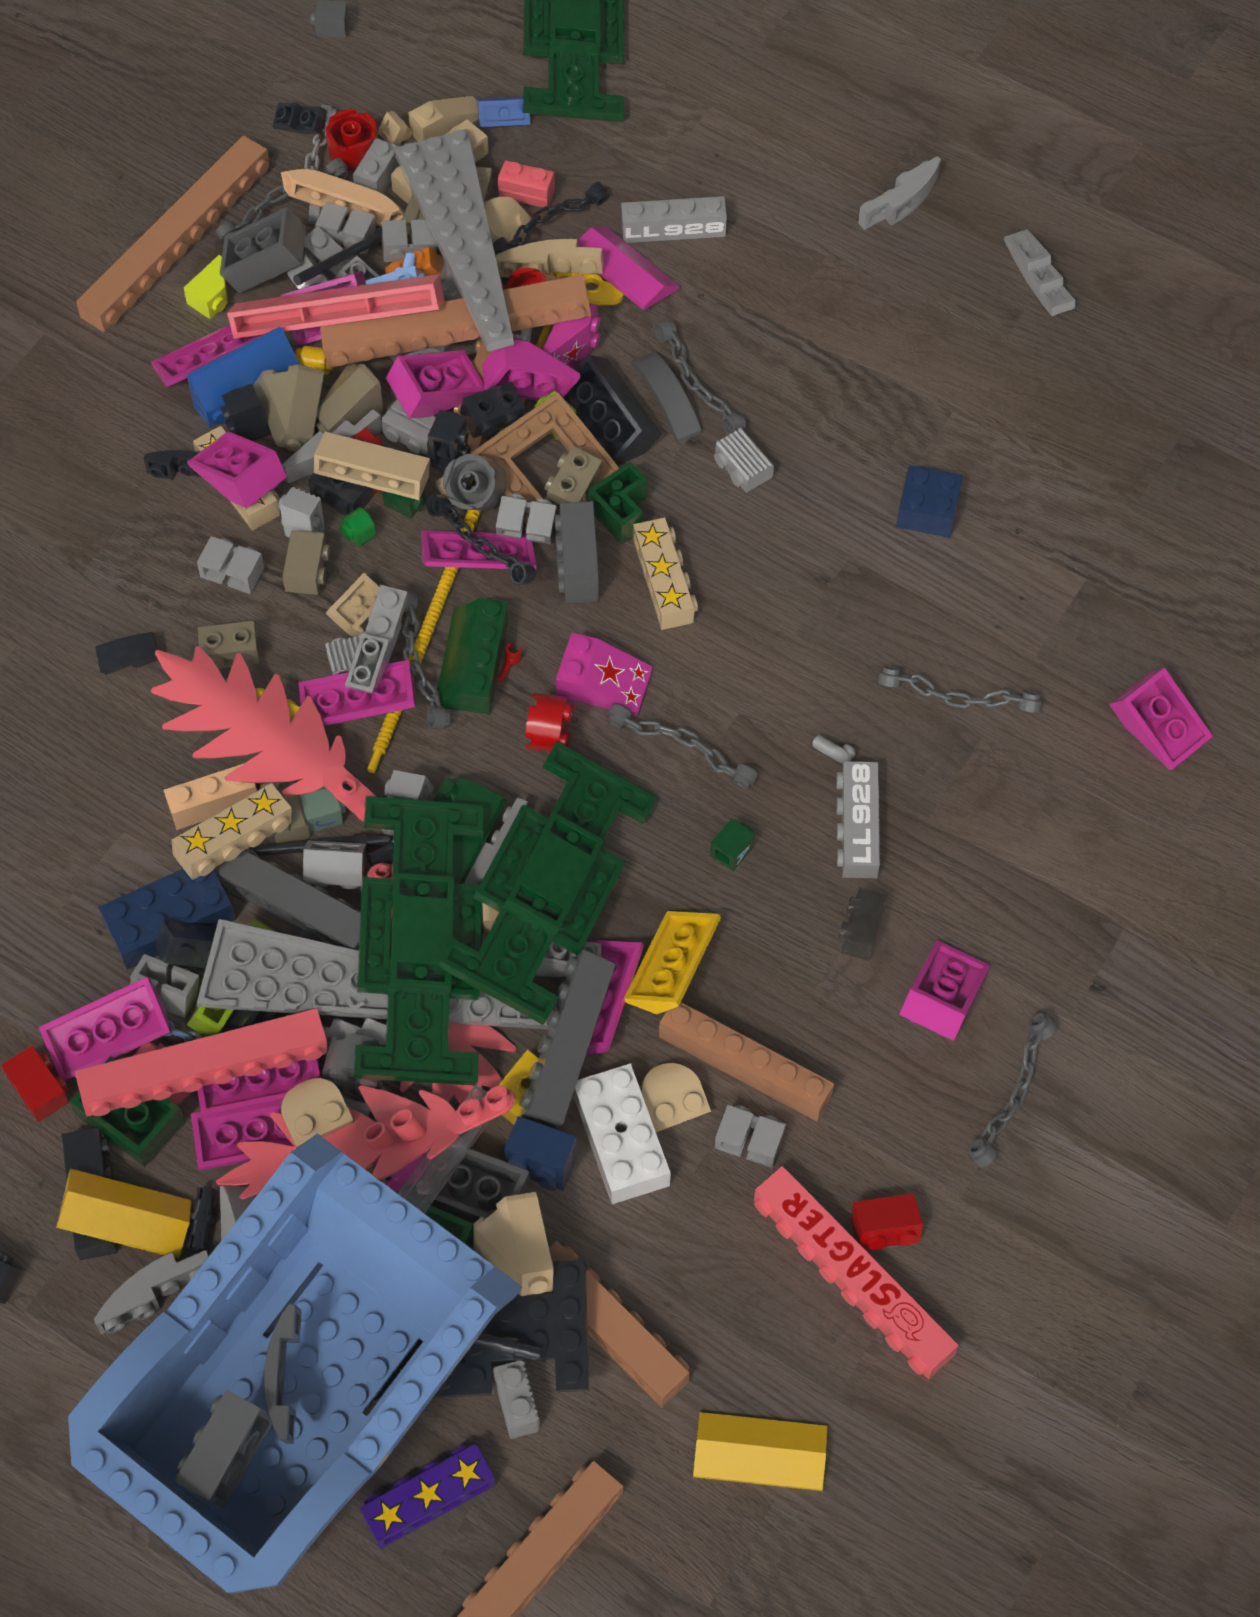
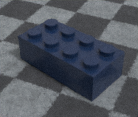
[98,869,236,970]

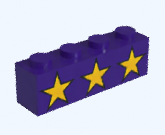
[360,1444,496,1550]

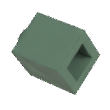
[300,788,346,833]

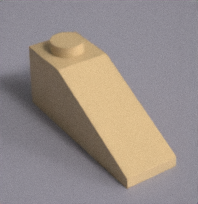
[408,96,479,141]

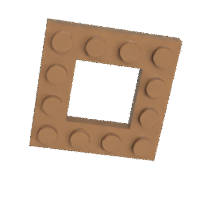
[471,392,619,527]

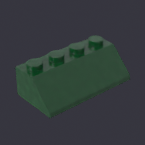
[435,598,509,715]
[433,778,506,884]

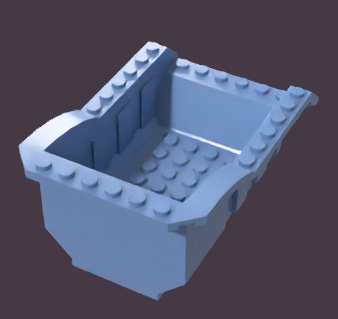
[68,1133,523,1594]

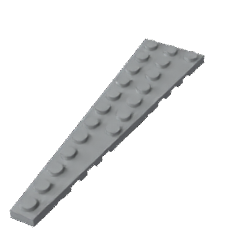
[394,129,514,352]
[197,919,558,1030]

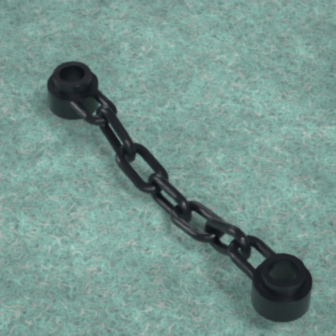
[493,182,609,257]
[426,495,536,585]

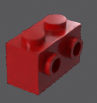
[1,1046,69,1123]
[851,1193,923,1250]

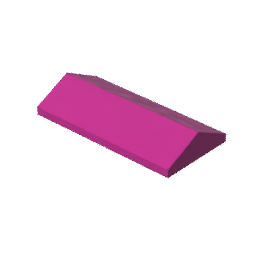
[578,227,680,310]
[151,324,262,387]
[421,530,536,570]
[298,660,416,726]
[586,940,644,1056]
[39,977,172,1082]
[197,1059,321,1118]
[191,1102,294,1171]

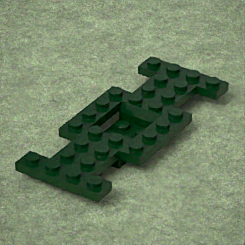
[522,0,624,122]
[436,741,657,1025]
[353,796,484,1086]

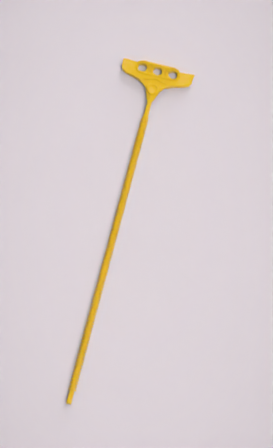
[367,271,624,773]

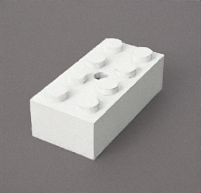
[573,1063,671,1205]

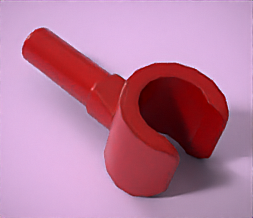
[497,643,522,682]

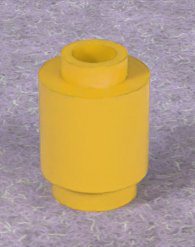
[295,345,335,375]

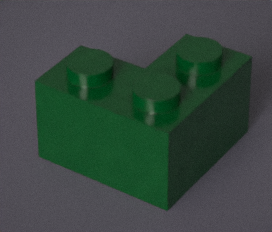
[587,462,647,544]

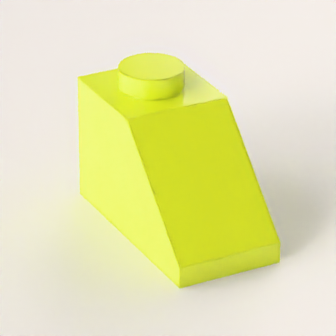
[184,255,228,319]

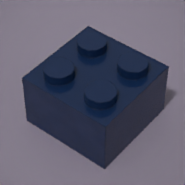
[896,465,963,538]
[504,1116,577,1191]

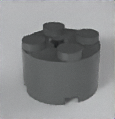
[443,454,506,511]
[322,1034,383,1097]

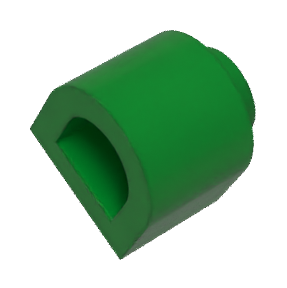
[340,507,376,547]

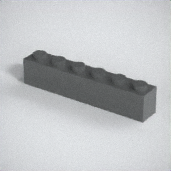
[215,849,360,951]
[519,949,615,1129]

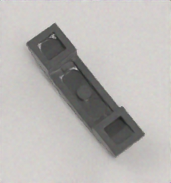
[631,352,702,443]
[264,1304,302,1444]

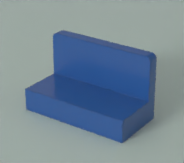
[476,96,530,127]

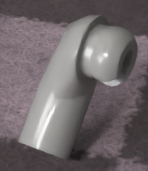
[812,735,856,764]

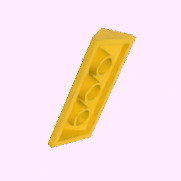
[624,911,721,1015]
[56,1169,191,1259]
[693,1412,827,1491]

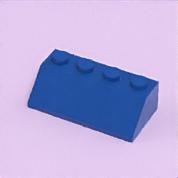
[187,327,299,428]

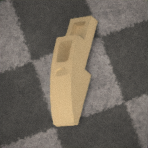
[496,239,604,278]

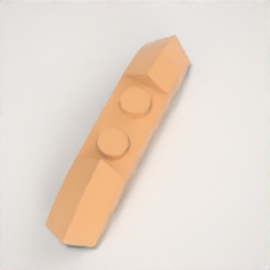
[281,169,405,227]

